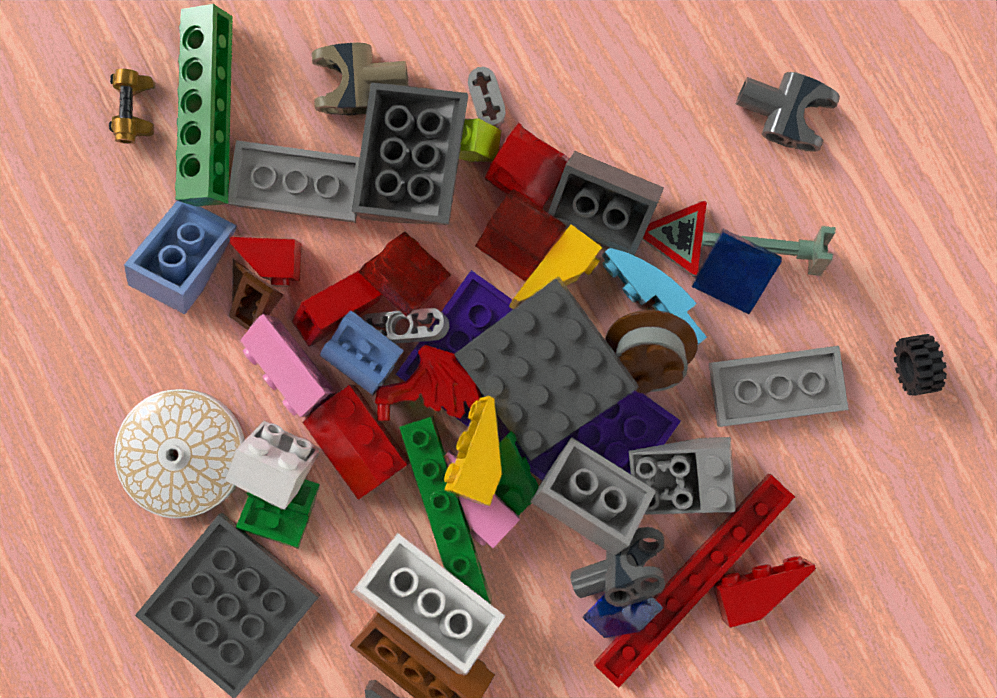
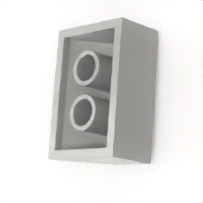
[531,437,656,556]

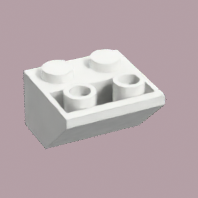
[225,421,321,510]

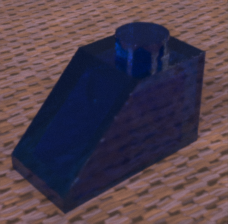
[582,594,663,638]

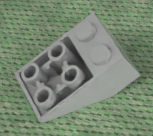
[629,437,736,514]

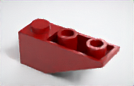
[713,556,816,628]

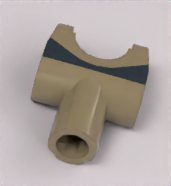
[312,43,408,115]

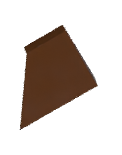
[228,259,284,330]

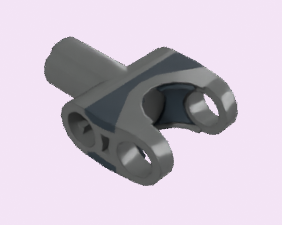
[736,72,840,152]
[570,527,666,606]

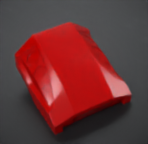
[485,123,570,215]

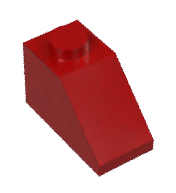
[230,237,302,287]

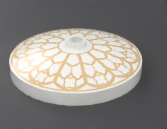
[114,389,245,518]

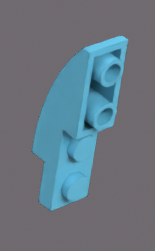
[602,248,707,344]

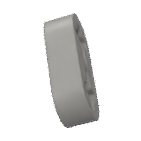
[468,67,506,128]

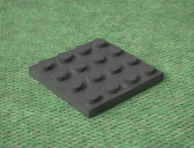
[454,277,638,460]
[135,513,320,698]

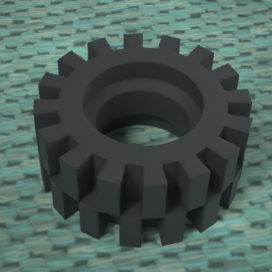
[894,334,947,396]

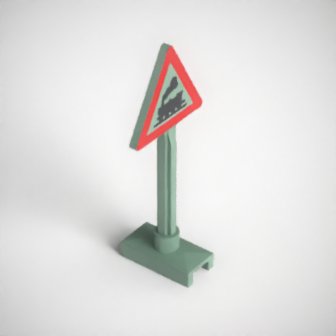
[642,201,836,276]

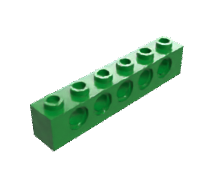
[175,4,233,207]
[399,416,492,605]

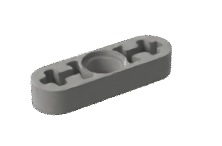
[361,308,449,344]

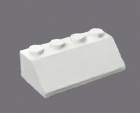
[352,533,505,674]

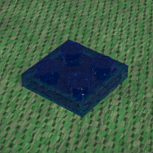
[692,228,782,315]

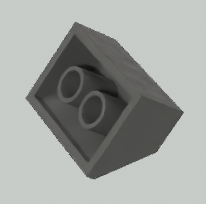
[546,151,664,256]

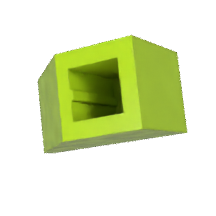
[459,118,502,162]

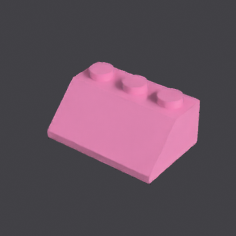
[240,314,337,417]

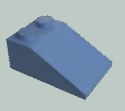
[124,201,236,314]

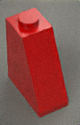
[292,265,385,347]

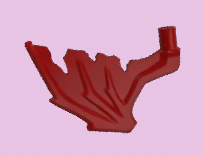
[375,345,482,421]

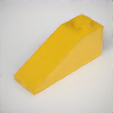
[509,224,602,310]

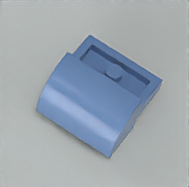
[320,311,404,395]

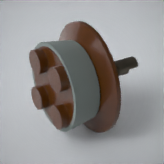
[605,308,698,394]

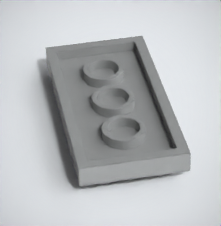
[228,140,360,223]
[709,346,849,427]

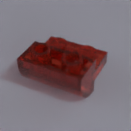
[475,189,566,282]
[358,231,451,317]

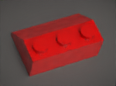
[302,385,410,500]

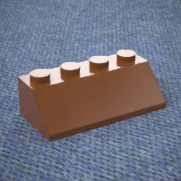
[350,611,495,698]

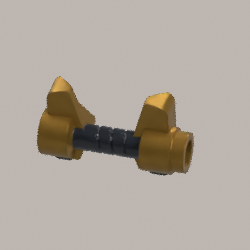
[109,69,156,144]

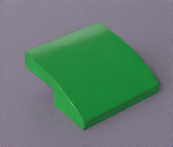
[236,479,320,549]

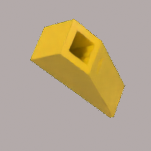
[444,396,502,506]

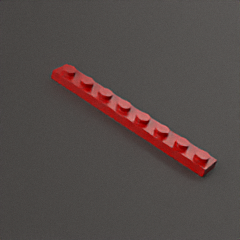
[594,473,795,688]

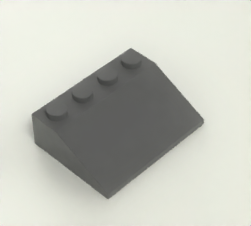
[352,82,468,225]

